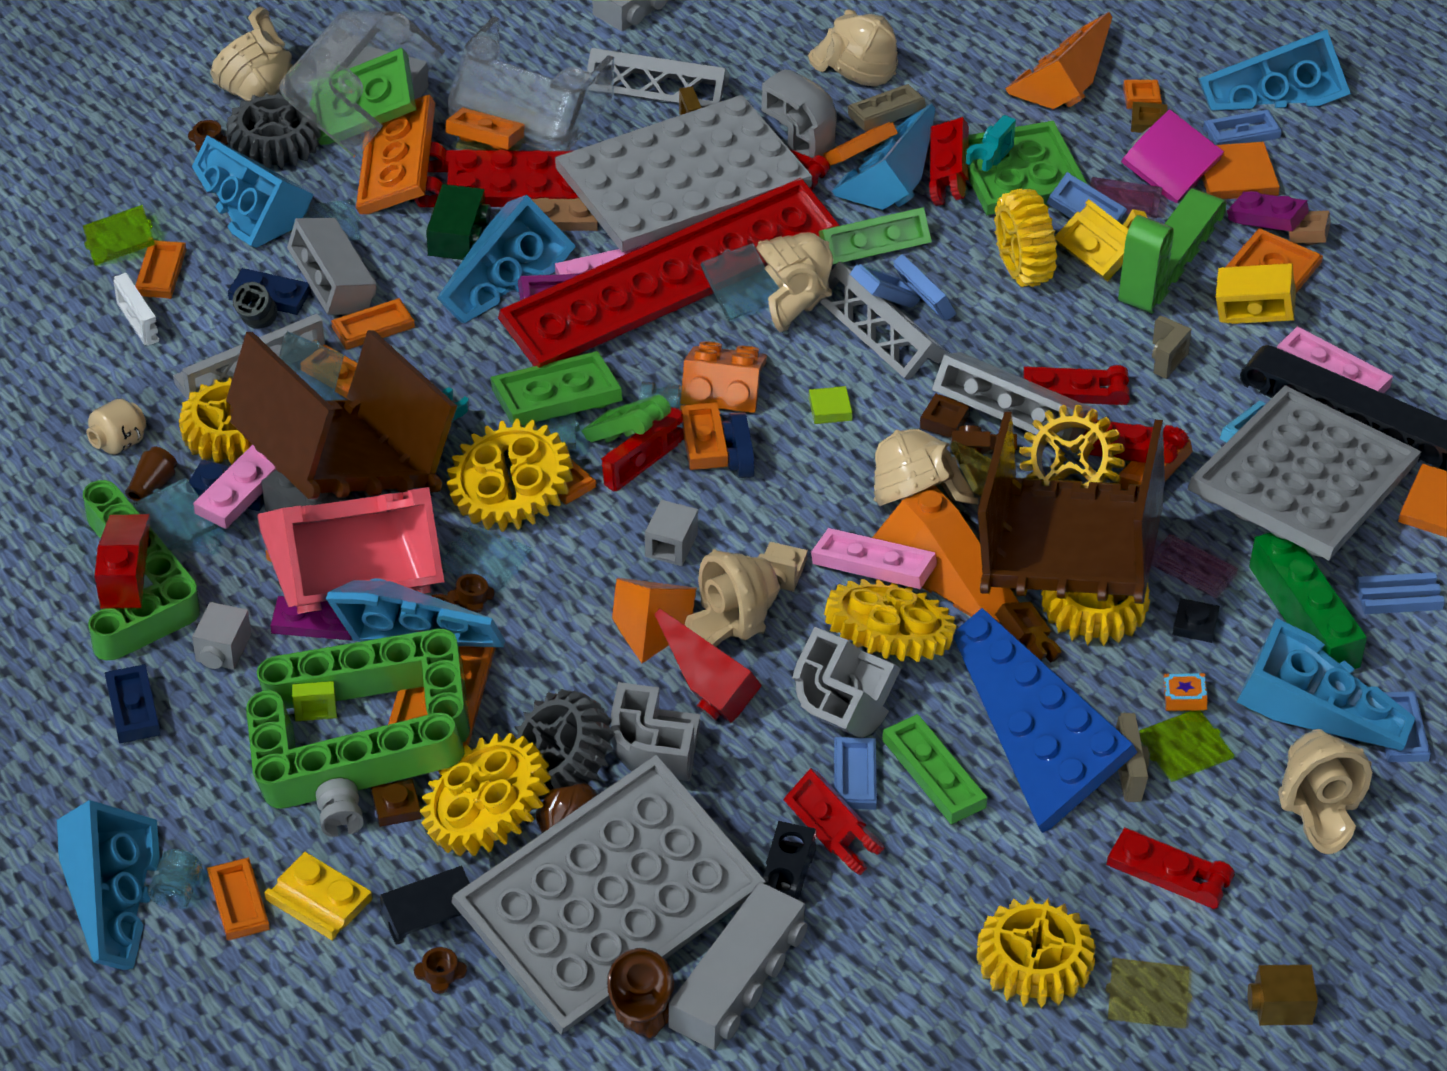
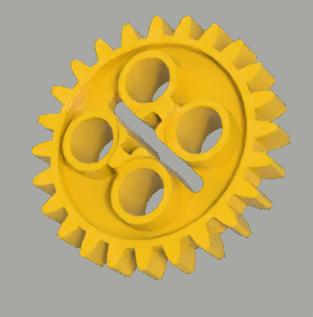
[447,419,573,532]
[824,579,956,662]
[420,733,551,856]

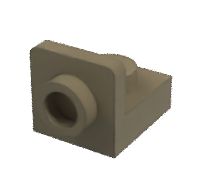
[1152,316,1192,379]

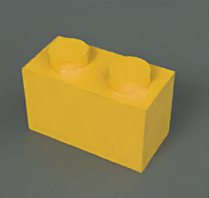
[1216,263,1296,324]

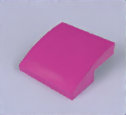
[1121,109,1224,203]

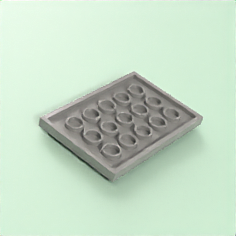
[555,95,812,252]
[1187,385,1421,560]
[452,755,766,1035]

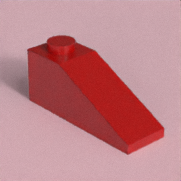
[94,514,150,609]
[654,608,762,723]

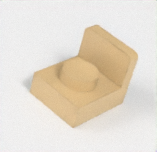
[758,542,808,592]

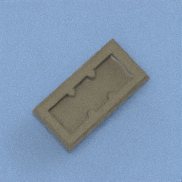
[848,84,926,131]
[1116,713,1149,802]

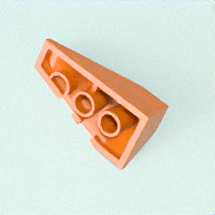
[1005,12,1113,109]
[872,486,1019,624]

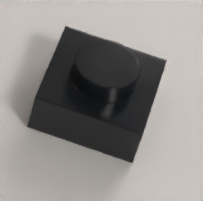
[1172,598,1220,643]

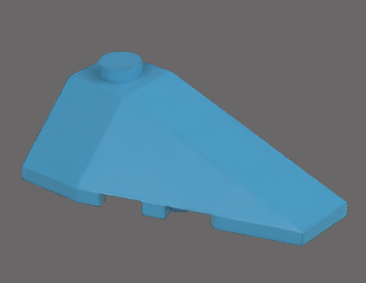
[1198,29,1351,111]
[832,103,936,210]
[192,135,314,248]
[437,195,576,323]
[326,578,506,647]
[1237,618,1416,751]
[57,800,160,970]

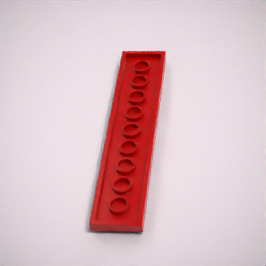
[498,178,840,368]

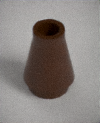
[125,446,177,504]

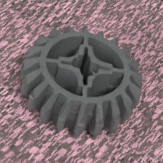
[226,91,321,170]
[514,689,615,800]

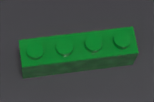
[1249,532,1367,669]

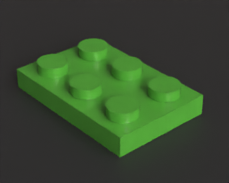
[309,48,417,145]
[490,351,623,426]

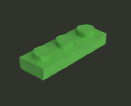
[819,207,932,265]
[882,714,987,825]

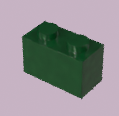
[426,184,491,260]

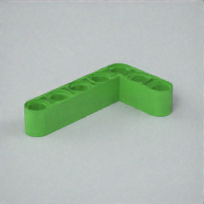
[1118,188,1227,314]
[83,480,200,660]
[257,629,470,743]
[246,690,464,808]

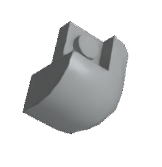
[761,69,837,158]
[792,626,901,738]
[611,682,701,782]

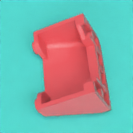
[257,487,445,614]

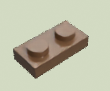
[532,198,598,231]

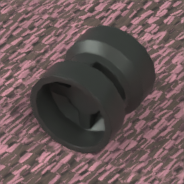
[232,282,278,329]

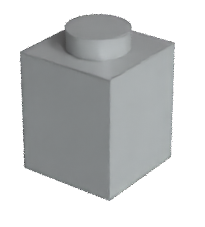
[645,500,698,566]
[192,602,251,670]

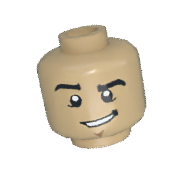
[87,399,146,455]

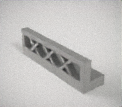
[584,48,730,107]
[820,261,949,380]
[173,314,325,401]

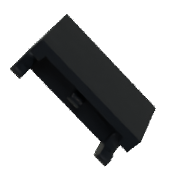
[380,865,470,945]

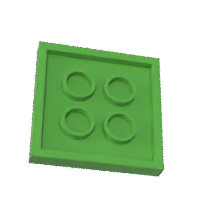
[968,121,1087,215]

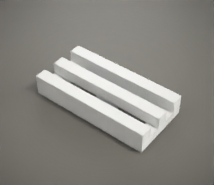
[113,273,159,346]

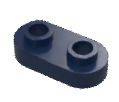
[722,412,754,478]

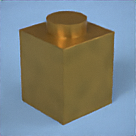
[1247,964,1318,1026]

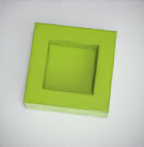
[808,386,852,424]
[292,681,337,722]

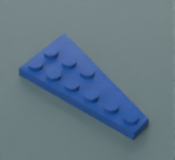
[953,608,1138,833]

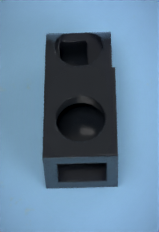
[763,821,816,900]

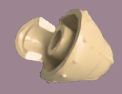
[210,7,293,101]
[808,9,898,87]
[756,232,833,332]
[874,429,978,506]
[684,549,780,647]
[1278,729,1372,854]

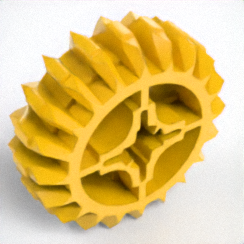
[994,188,1058,287]
[179,377,253,465]
[1019,405,1125,488]
[1041,583,1150,646]
[976,896,1096,1009]

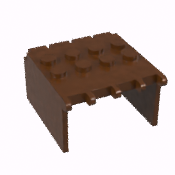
[226,330,457,499]
[978,412,1165,604]

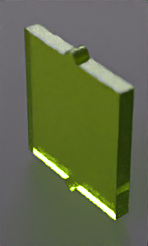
[83,205,155,266]
[1139,711,1234,782]

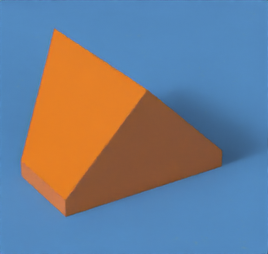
[612,578,697,663]

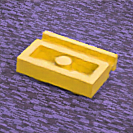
[1055,199,1129,281]
[264,852,372,941]

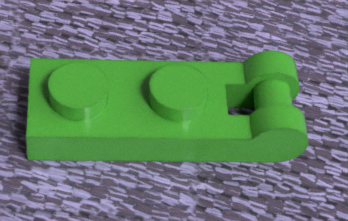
[581,395,671,443]

